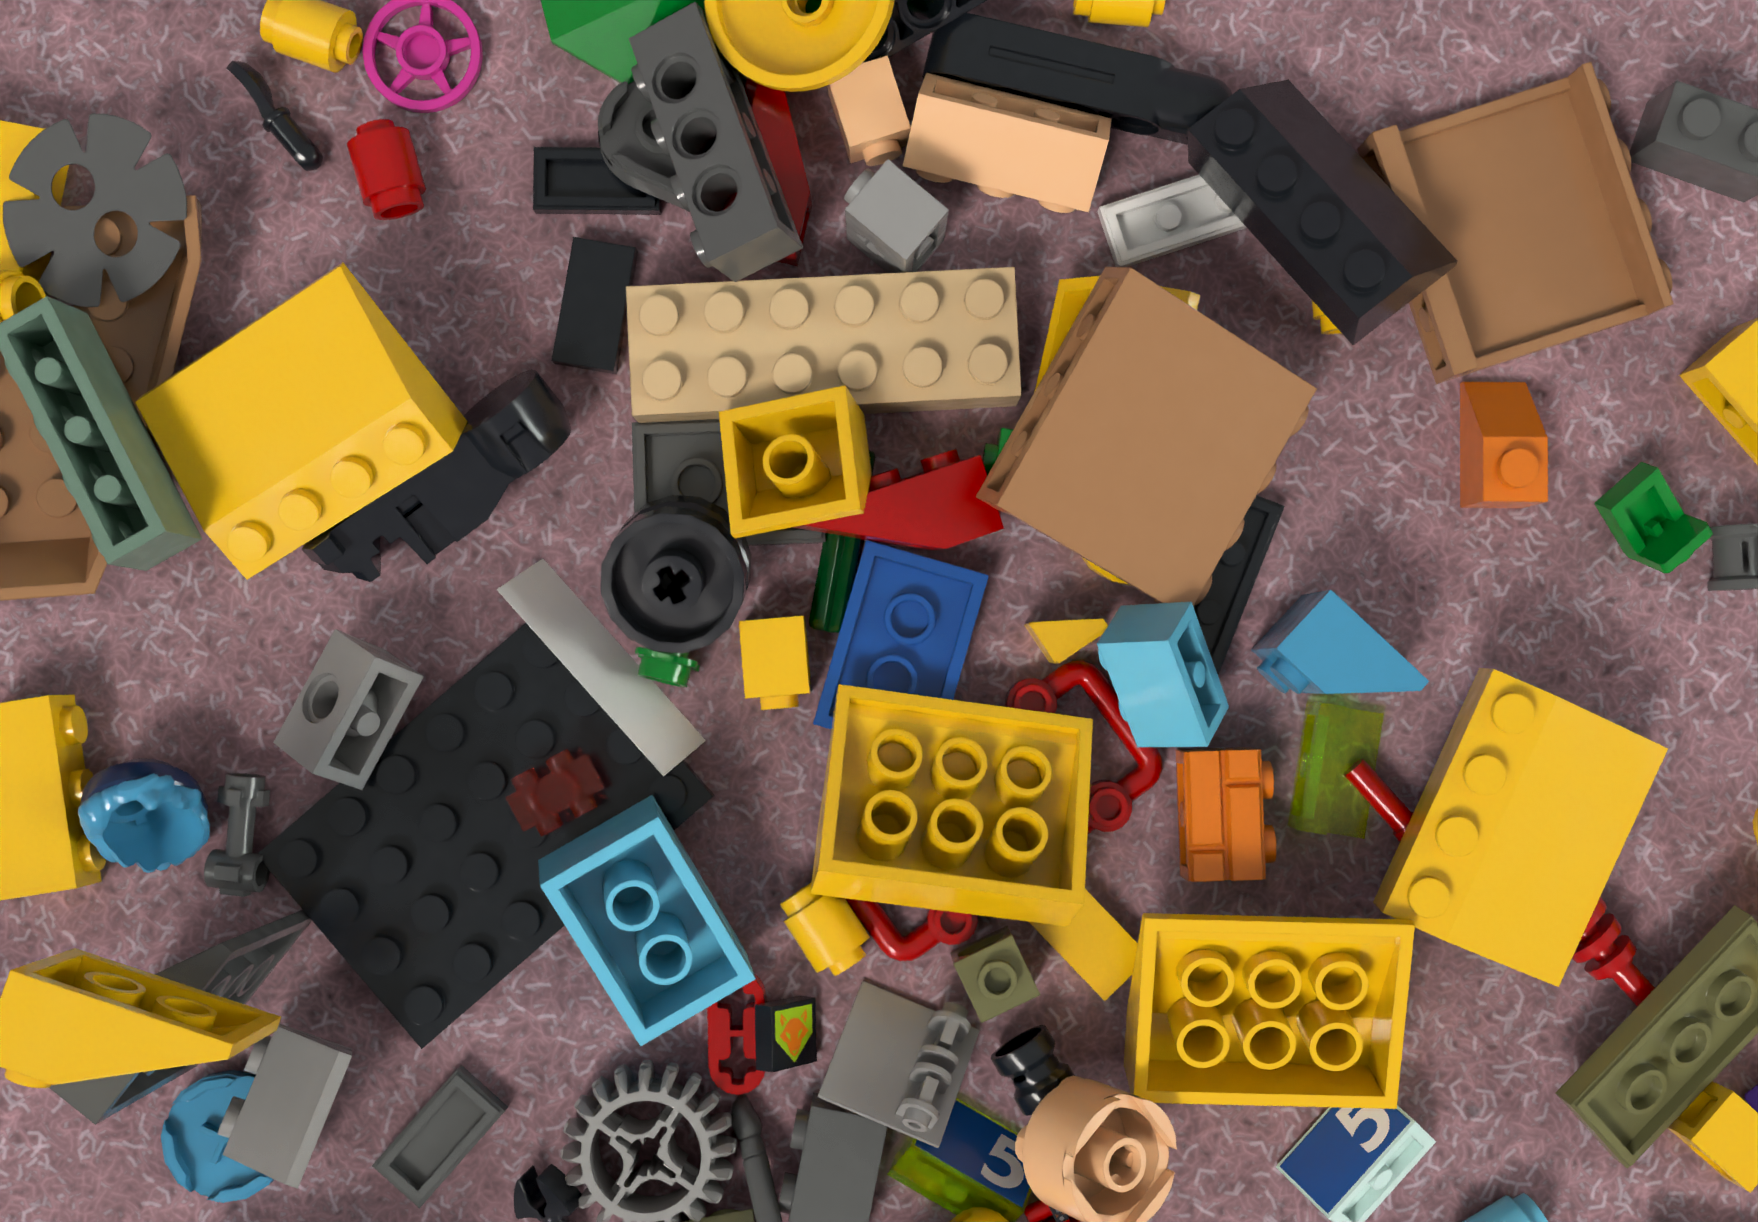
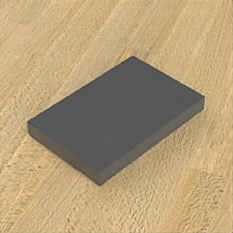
[632,419,826,546]

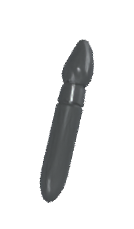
[731,1094,782,1222]

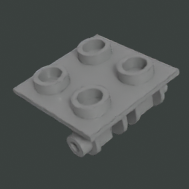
[817,981,980,1148]

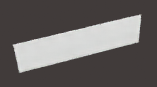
[497,559,706,777]

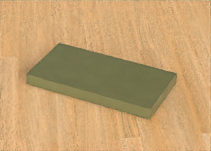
[1555,905,1758,1169]

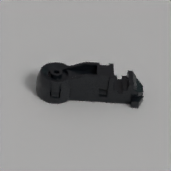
[302,369,571,582]

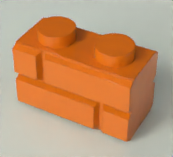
[1175,747,1276,882]

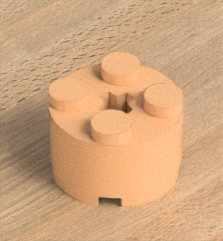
[1015,1076,1177,1222]

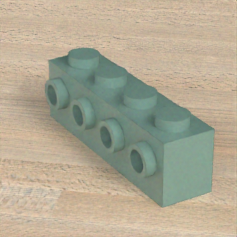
[0,296,202,571]

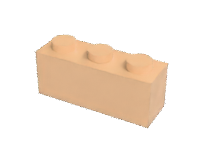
[903,73,1112,213]

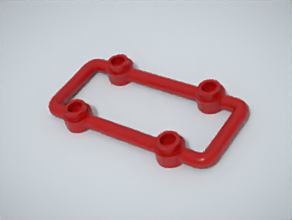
[845,660,1163,962]

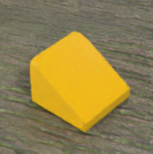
[1024,618,1108,664]

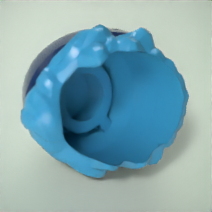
[78,758,210,873]

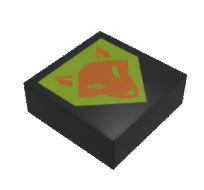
[755,996,817,1072]

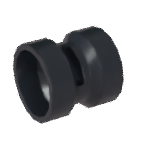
[991,1025,1075,1116]

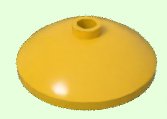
[704,0,895,92]

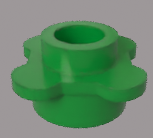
[635,647,700,688]

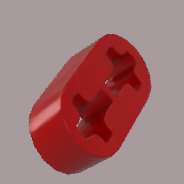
[707,974,767,1095]

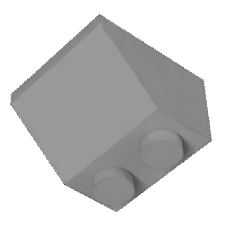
[217,1023,352,1189]

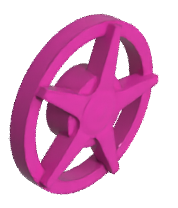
[363,0,483,113]

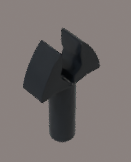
[514,1164,582,1222]

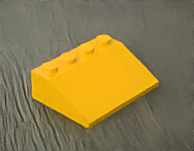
[135,262,467,580]
[1373,668,1668,987]
[810,684,1093,927]
[1124,913,1415,1109]

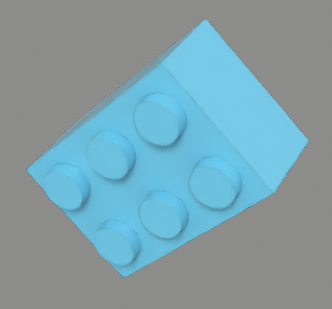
[538,795,756,1046]

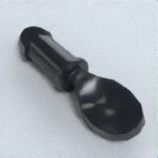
[226,60,323,171]

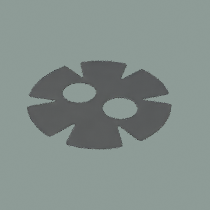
[3,113,187,307]

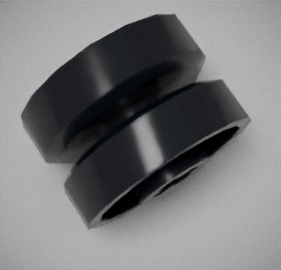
[600,495,751,653]

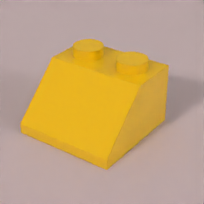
[719,385,872,538]

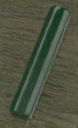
[809,450,876,633]

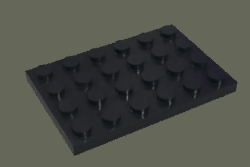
[257,623,715,1049]

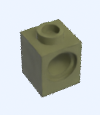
[950,926,1040,1023]

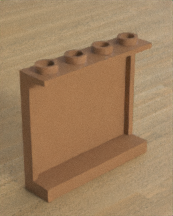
[1357,62,1674,385]
[976,267,1317,606]

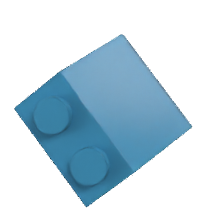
[1251,590,1429,694]

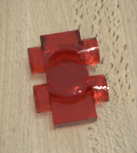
[505,749,606,837]

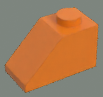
[1460,382,1548,508]

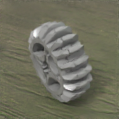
[561,1059,737,1222]

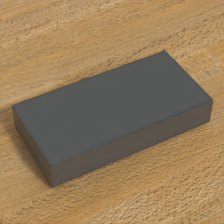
[372,1065,508,1209]

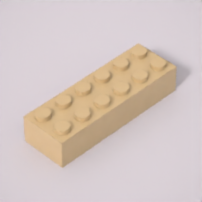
[626,267,1022,423]

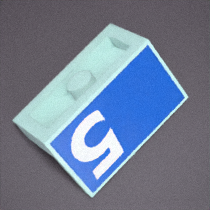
[1276,1105,1436,1222]

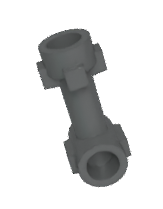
[204,773,270,897]

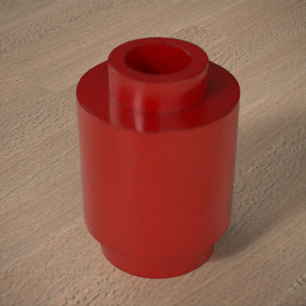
[347,119,426,220]

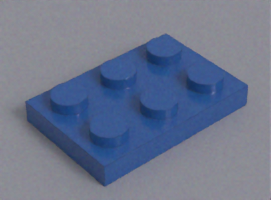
[813,540,989,729]

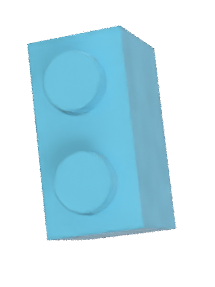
[1097,602,1229,747]

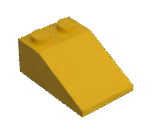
[0,948,281,1088]

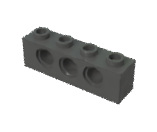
[629,2,803,282]

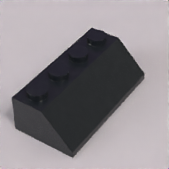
[1188,79,1458,345]

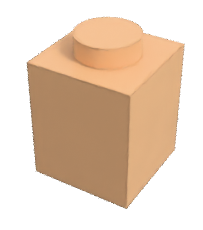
[827,55,911,166]

